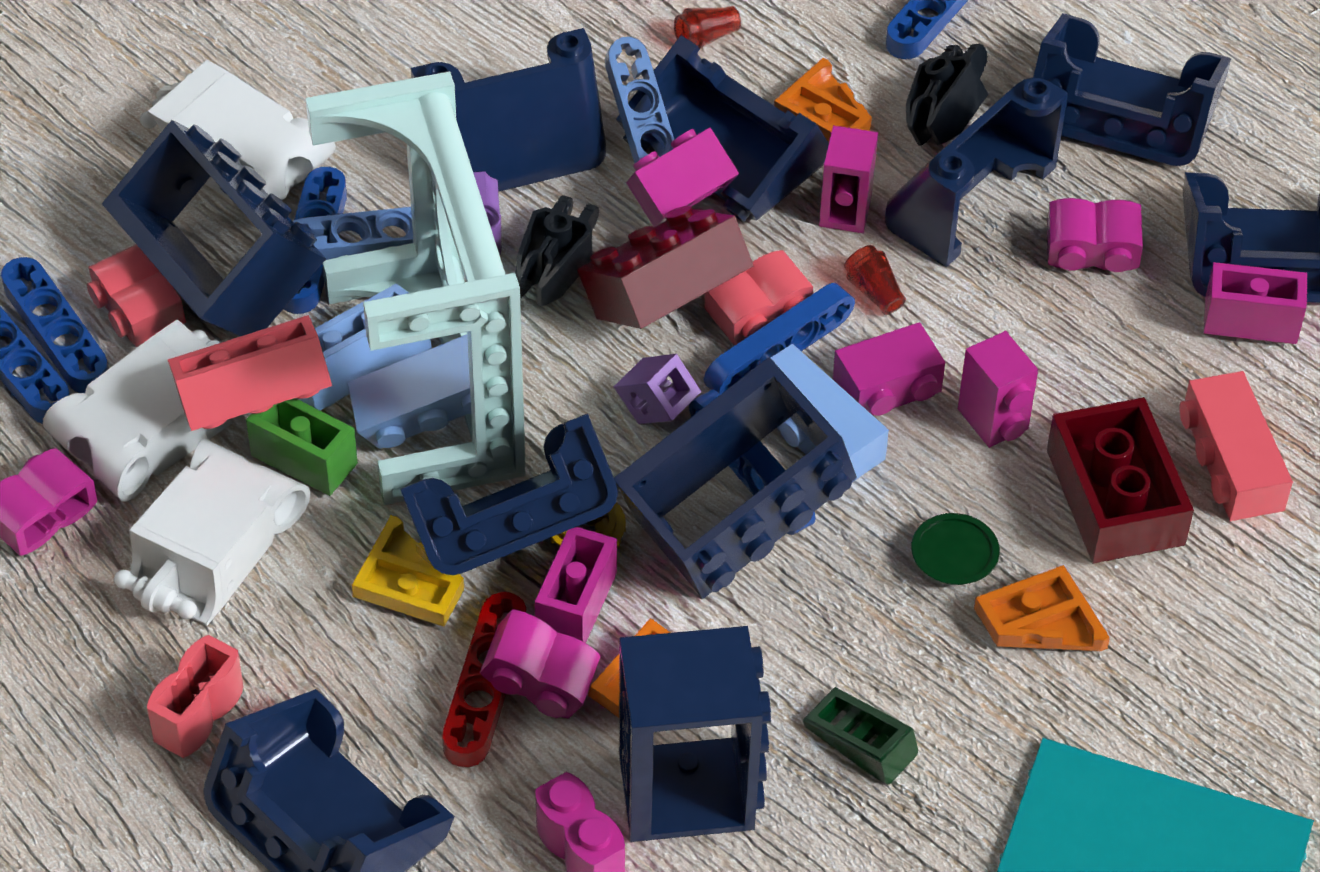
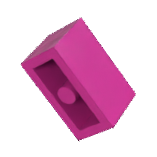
[819,125,878,234]
[626,128,739,227]
[1203,262,1307,344]
[832,322,946,416]
[957,331,1039,448]
[535,527,617,643]

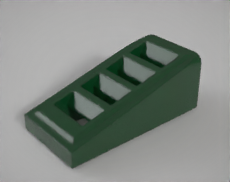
[803,687,918,785]

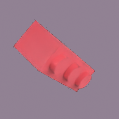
[168,315,332,431]
[1179,371,1293,521]

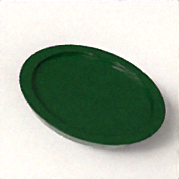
[911,513,1000,585]

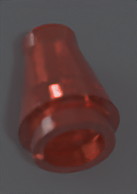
[674,6,741,49]
[844,245,906,315]

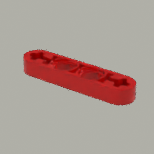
[442,592,527,767]

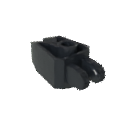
[906,43,988,146]
[515,195,600,307]

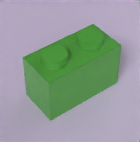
[246,398,358,496]

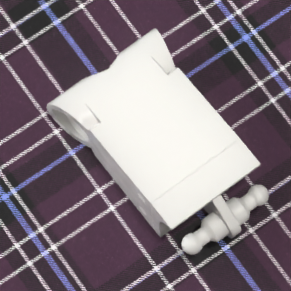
[140,60,336,200]
[43,319,232,502]
[114,438,311,626]

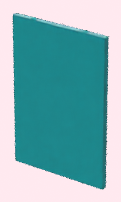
[997,738,1314,872]

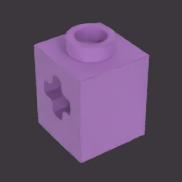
[613,353,702,424]

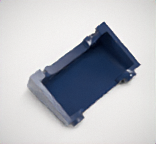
[1033,13,1231,166]
[411,28,606,192]
[616,35,829,222]
[885,78,1068,267]
[1183,172,1320,303]
[400,413,618,575]
[203,689,455,872]

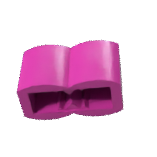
[1047,198,1143,272]
[0,448,97,556]
[480,609,601,719]
[535,772,625,872]

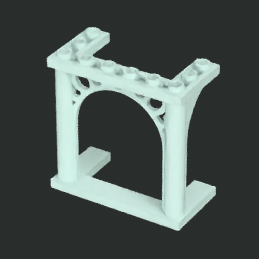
[306,71,526,505]

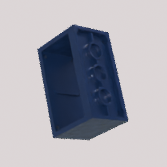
[102,120,326,336]
[614,357,857,599]
[619,626,771,842]

